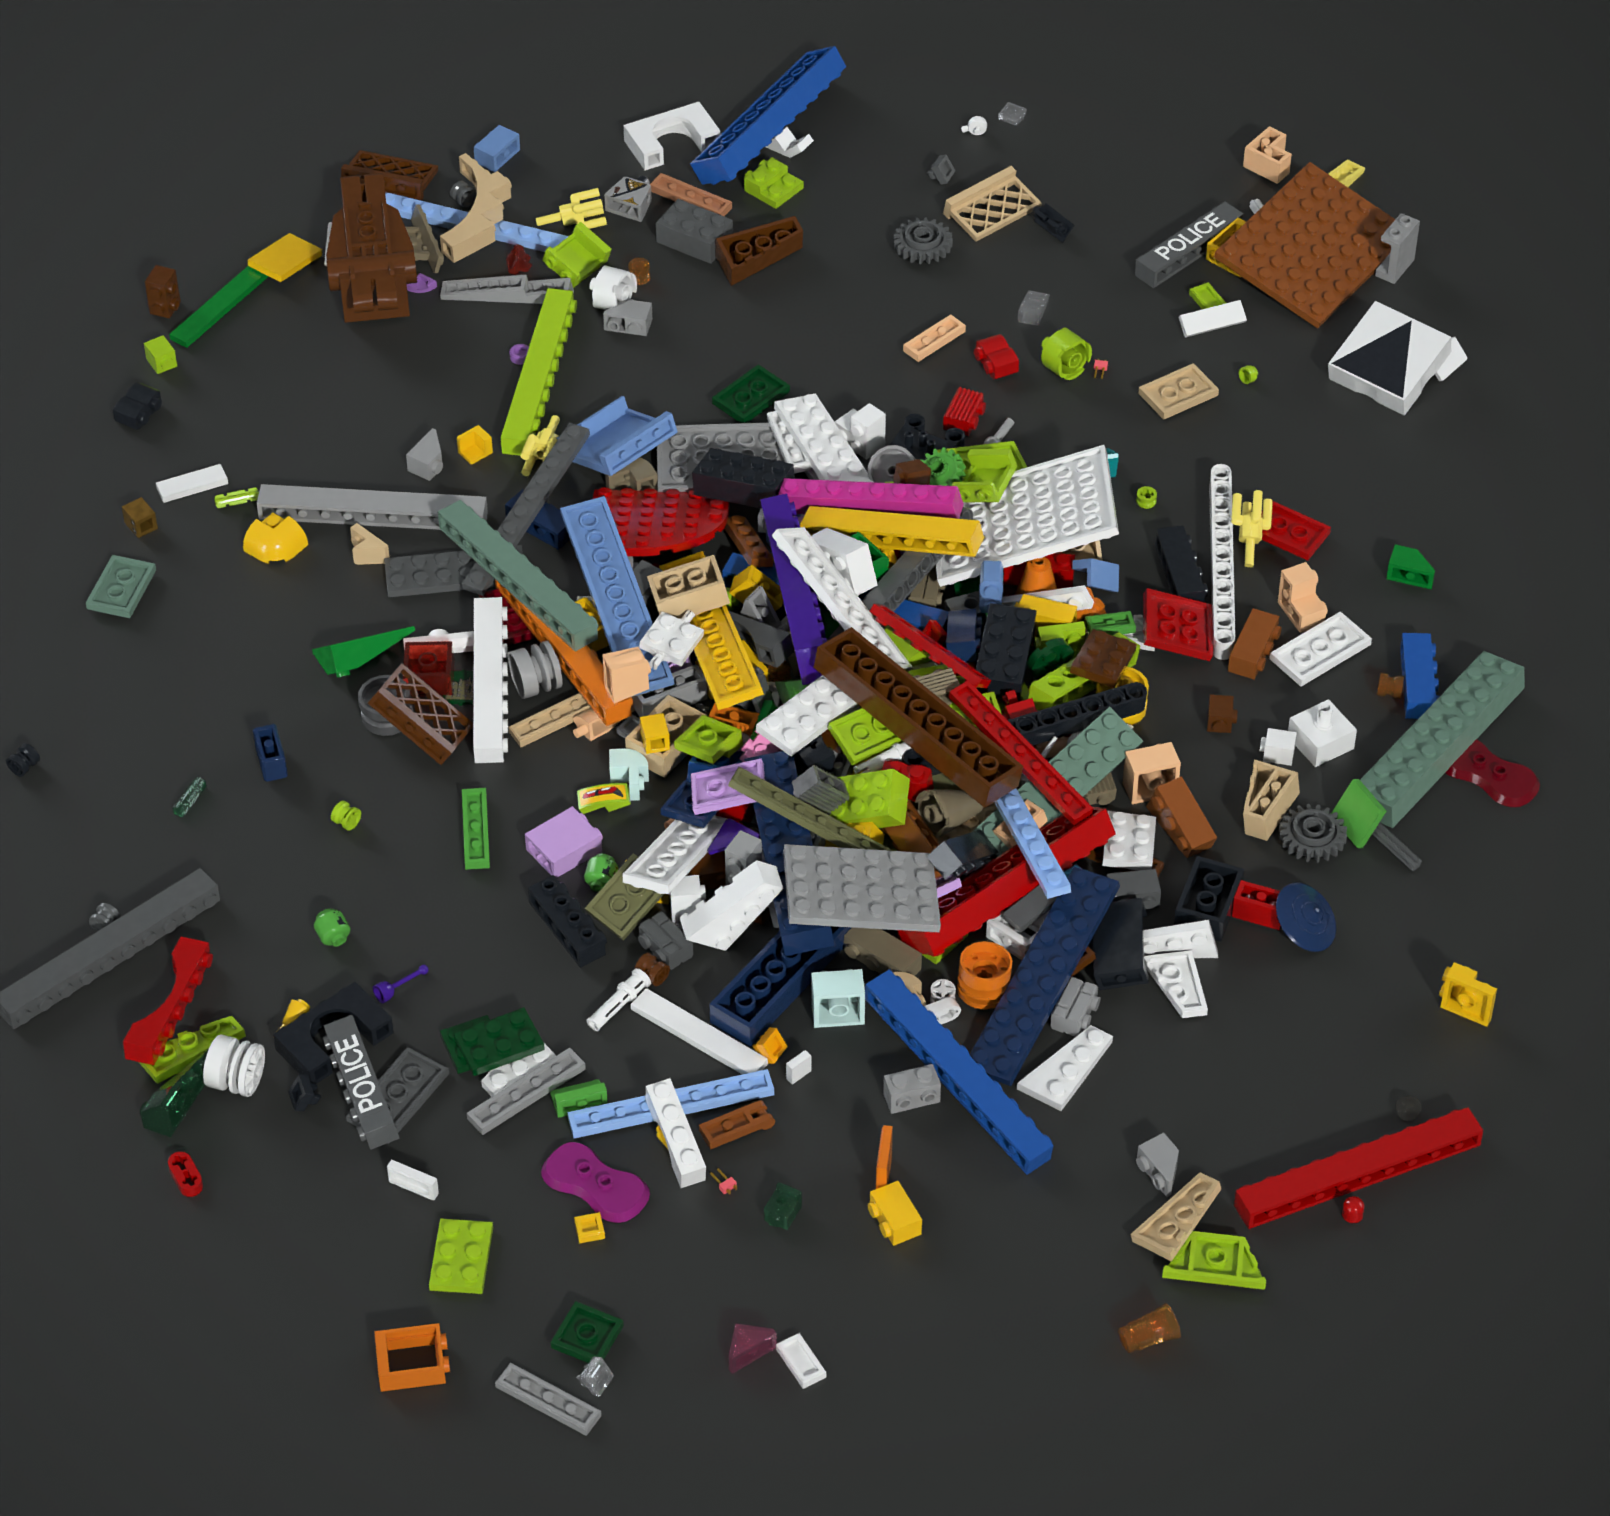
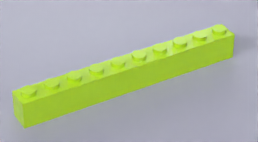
[501,288,577,456]

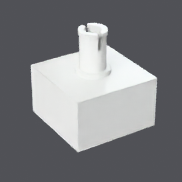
[1288,699,1357,767]

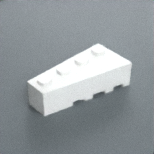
[679,860,784,951]

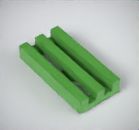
[1085,611,1136,636]

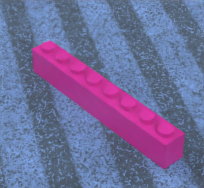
[778,478,964,519]

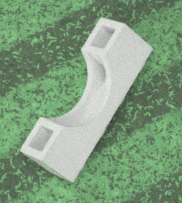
[645,1078,706,1188]

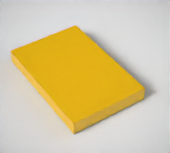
[248,233,322,282]

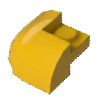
[243,513,308,564]

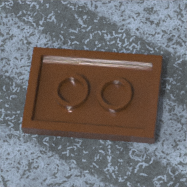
[1070,629,1137,688]

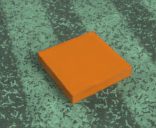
[876,1125,893,1189]

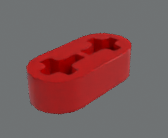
[168,1152,203,1197]

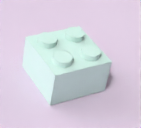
[811,969,865,1028]

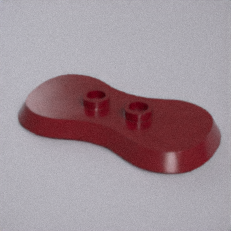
[1445,739,1540,807]

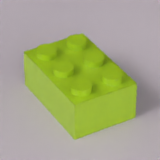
[829,769,910,828]

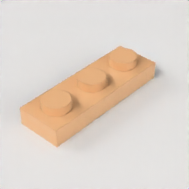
[903,314,966,362]

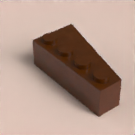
[715,216,803,286]

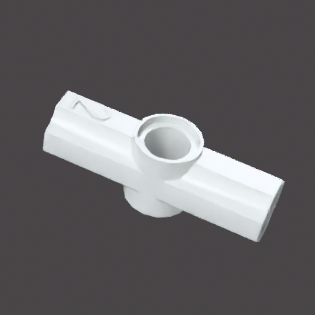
[403,629,474,660]

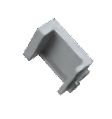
[1375,214,1420,284]

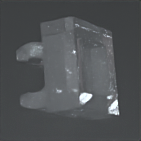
[576,1356,614,1396]

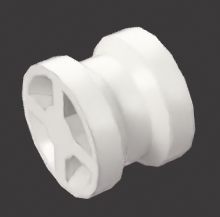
[930,979,956,1003]

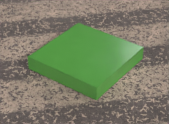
[1331,779,1387,848]

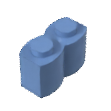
[979,561,1003,613]

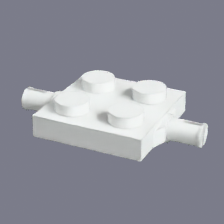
[639,610,704,670]

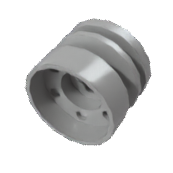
[507,641,562,699]

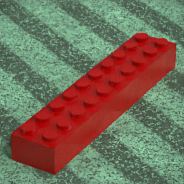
[897,807,1116,957]

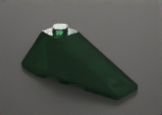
[140,1047,210,1138]

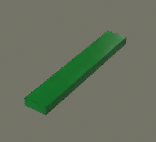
[169,266,269,348]

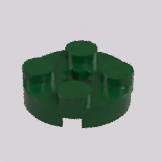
[1027,638,1075,680]

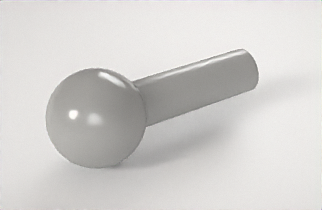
[983,418,1015,444]

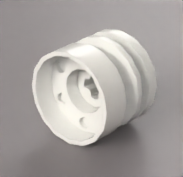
[203,1035,265,1097]

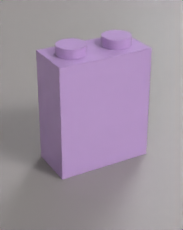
[525,806,603,878]

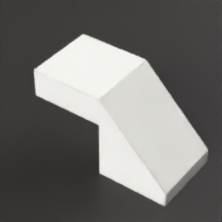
[766,127,814,158]

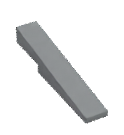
[440,275,574,304]

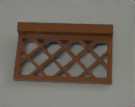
[341,150,438,201]
[368,663,474,765]

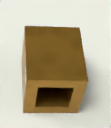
[122,497,158,538]

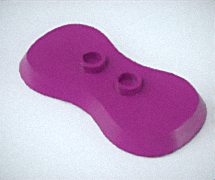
[541,1142,650,1223]

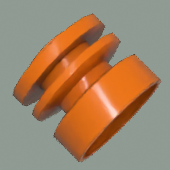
[957,941,1013,1009]

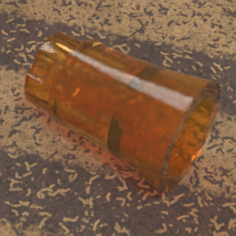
[1118,1303,1181,1353]

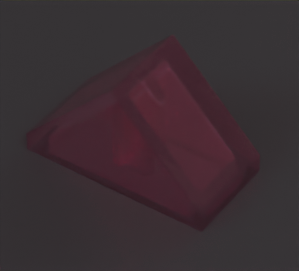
[729,1324,777,1374]

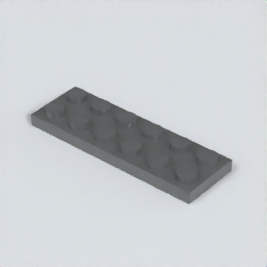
[384,545,523,598]

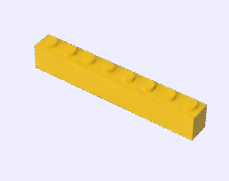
[800,506,984,557]

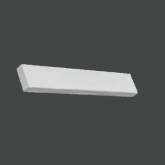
[631,988,768,1074]

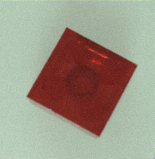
[403,641,455,696]

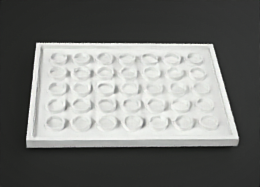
[936,445,1119,587]

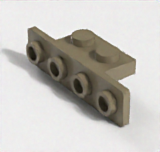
[405,204,444,273]

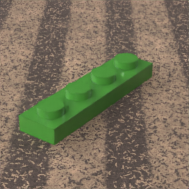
[462,788,490,870]

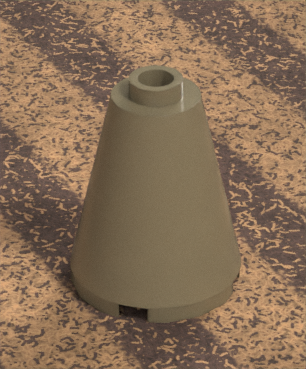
[915,790,983,838]

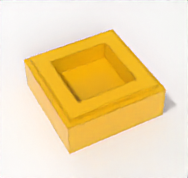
[574,1212,605,1244]

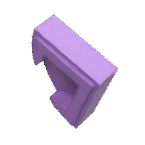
[407,273,437,293]

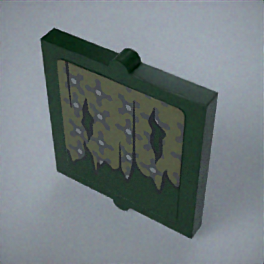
[441,669,474,706]

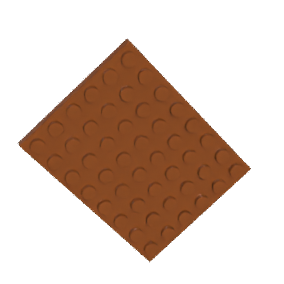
[1214,162,1395,329]

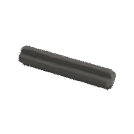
[1372,822,1422,871]

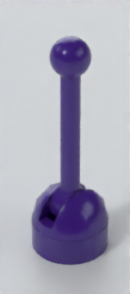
[373,965,429,1003]

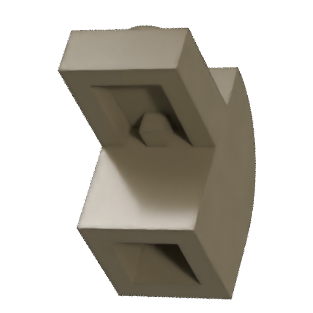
[605,458,658,491]

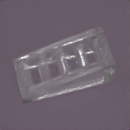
[1018,290,1050,326]

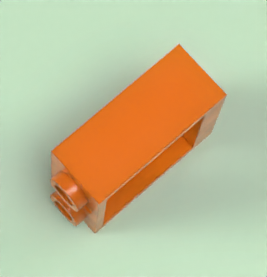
[374,1323,450,1392]

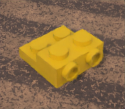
[1439,962,1497,1027]

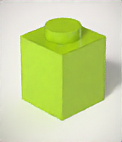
[144,335,177,374]

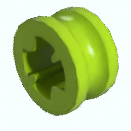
[1136,486,1157,509]

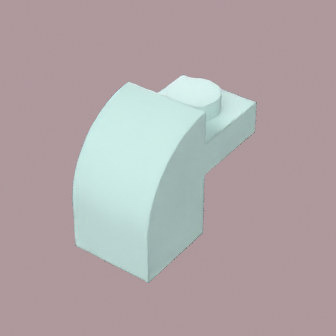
[609,749,649,801]

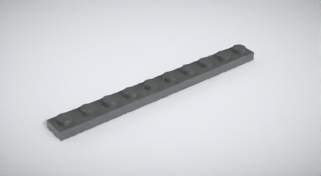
[462,423,590,596]

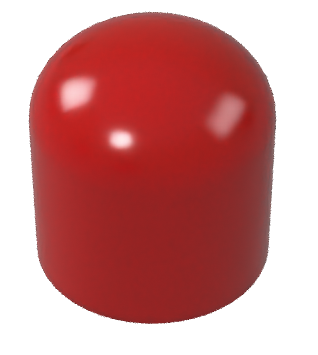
[1342,1196,1365,1223]

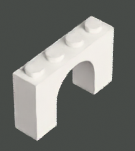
[624,102,720,170]

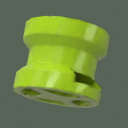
[331,800,361,831]

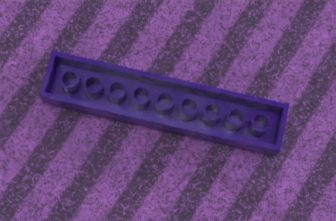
[760,494,827,685]

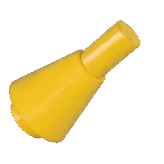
[273,999,310,1038]

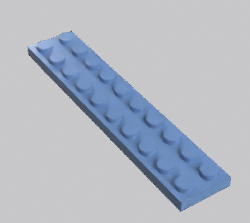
[560,496,674,697]

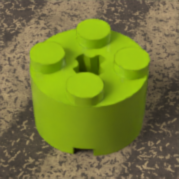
[1041,327,1092,380]

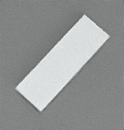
[1178,300,1247,338]
[156,464,228,503]

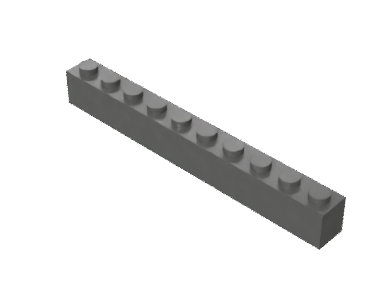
[0,868,220,1030]

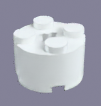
[590,265,637,310]

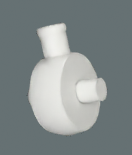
[961,116,987,135]

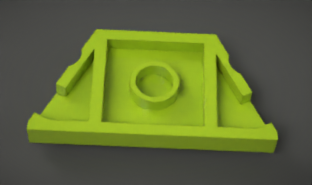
[1162,1231,1266,1290]

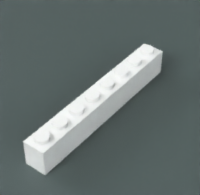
[473,597,508,763]

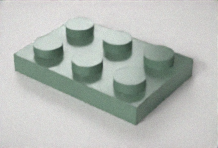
[86,555,156,618]

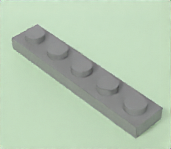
[467,1048,586,1135]

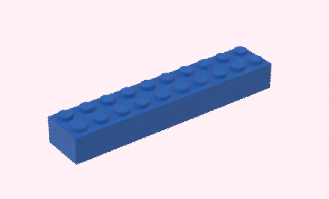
[690,46,846,185]

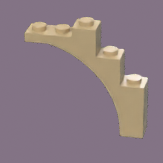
[440,153,512,263]

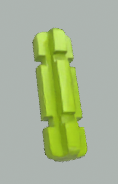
[214,487,259,508]

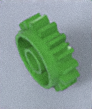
[921,447,966,486]

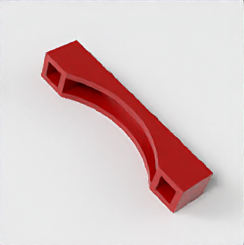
[123,936,213,1065]

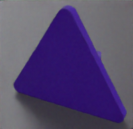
[707,818,760,855]

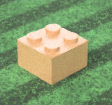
[1123,742,1181,804]

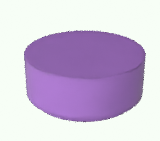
[510,344,529,365]

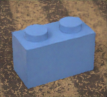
[474,125,520,172]

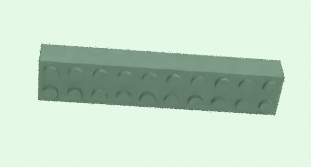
[1360,651,1525,828]

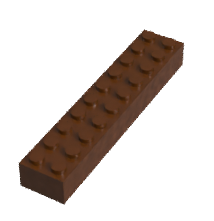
[814,627,1023,808]

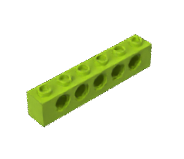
[1028,632,1140,710]

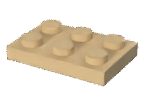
[1138,363,1219,420]

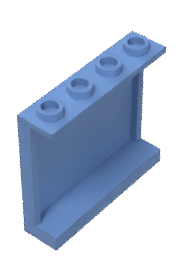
[556,396,678,476]

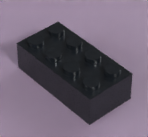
[692,448,795,508]
[976,603,1037,701]

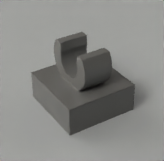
[927,154,955,185]

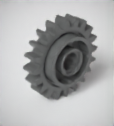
[894,217,953,264]
[1279,804,1347,863]

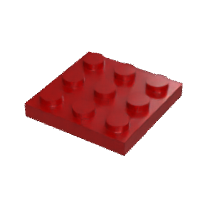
[1143,588,1213,661]

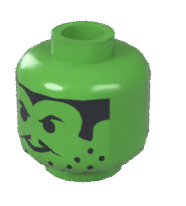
[584,854,619,892]
[314,908,351,947]

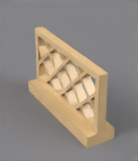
[943,166,1042,242]

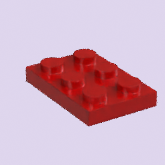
[1261,501,1331,561]

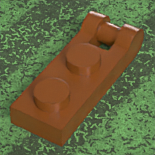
[699,1100,776,1150]

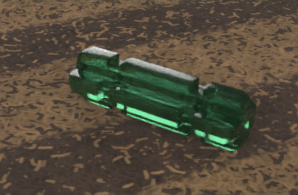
[172,777,207,817]

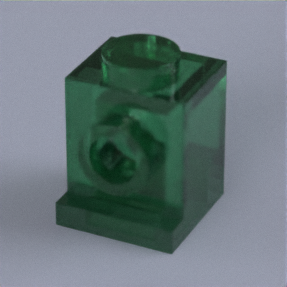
[764,1182,802,1230]

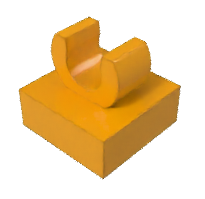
[752,1027,788,1064]

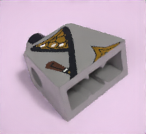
[604,176,652,222]

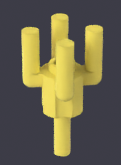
[536,188,607,229]
[521,415,560,476]
[1231,490,1273,567]

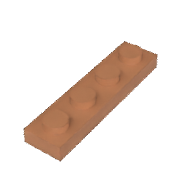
[650,173,732,216]

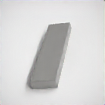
[495,1362,601,1436]

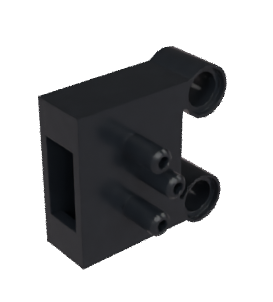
[889,413,965,460]

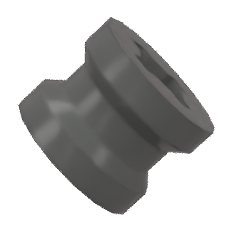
[450,181,477,207]
[89,903,120,931]

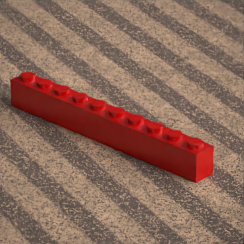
[1234,1107,1483,1229]

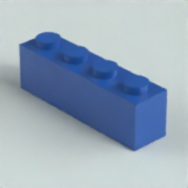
[1400,633,1440,719]

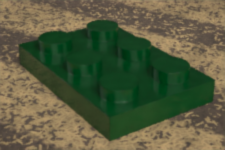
[712,364,790,423]
[454,1007,545,1076]

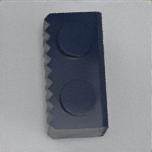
[253,724,288,782]

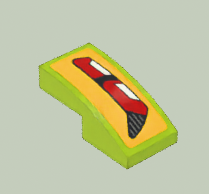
[577,783,631,814]

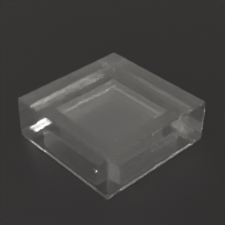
[998,102,1026,126]

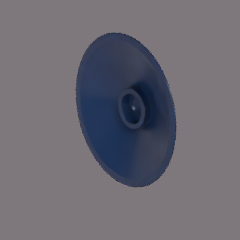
[1276,883,1336,952]

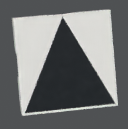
[1328,301,1452,416]

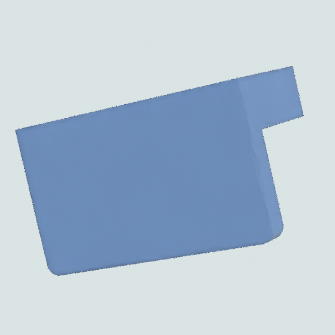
[1072,558,1119,592]

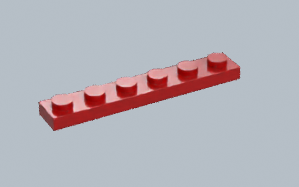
[869,603,992,689]

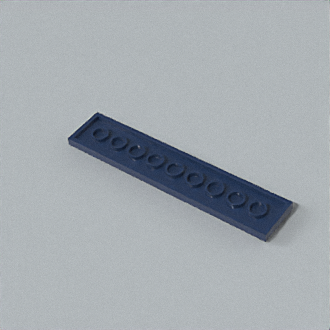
[970,867,1120,1086]

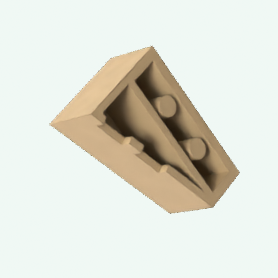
[1243,759,1300,841]

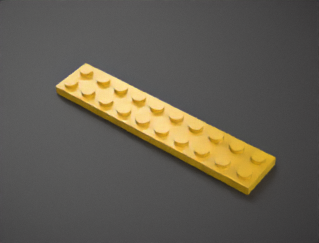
[659,551,764,710]

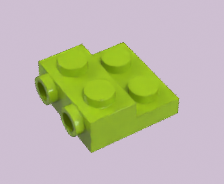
[744,157,804,209]
[1033,621,1086,661]
[674,715,743,764]

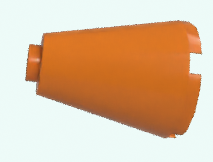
[1014,557,1057,595]

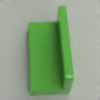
[550,1079,608,1118]

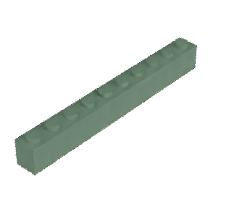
[438,500,598,651]

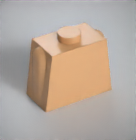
[602,647,651,704]

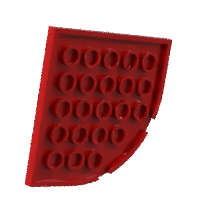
[593,487,730,556]

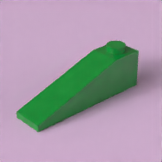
[312,626,415,677]

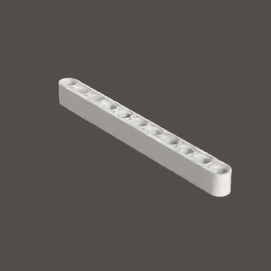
[1209,464,1235,660]

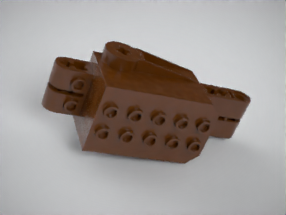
[326,173,417,323]

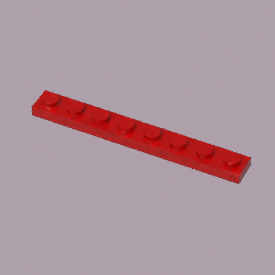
[949,680,1093,825]

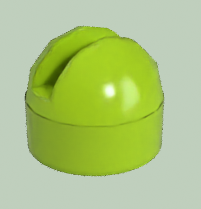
[1239,365,1258,384]

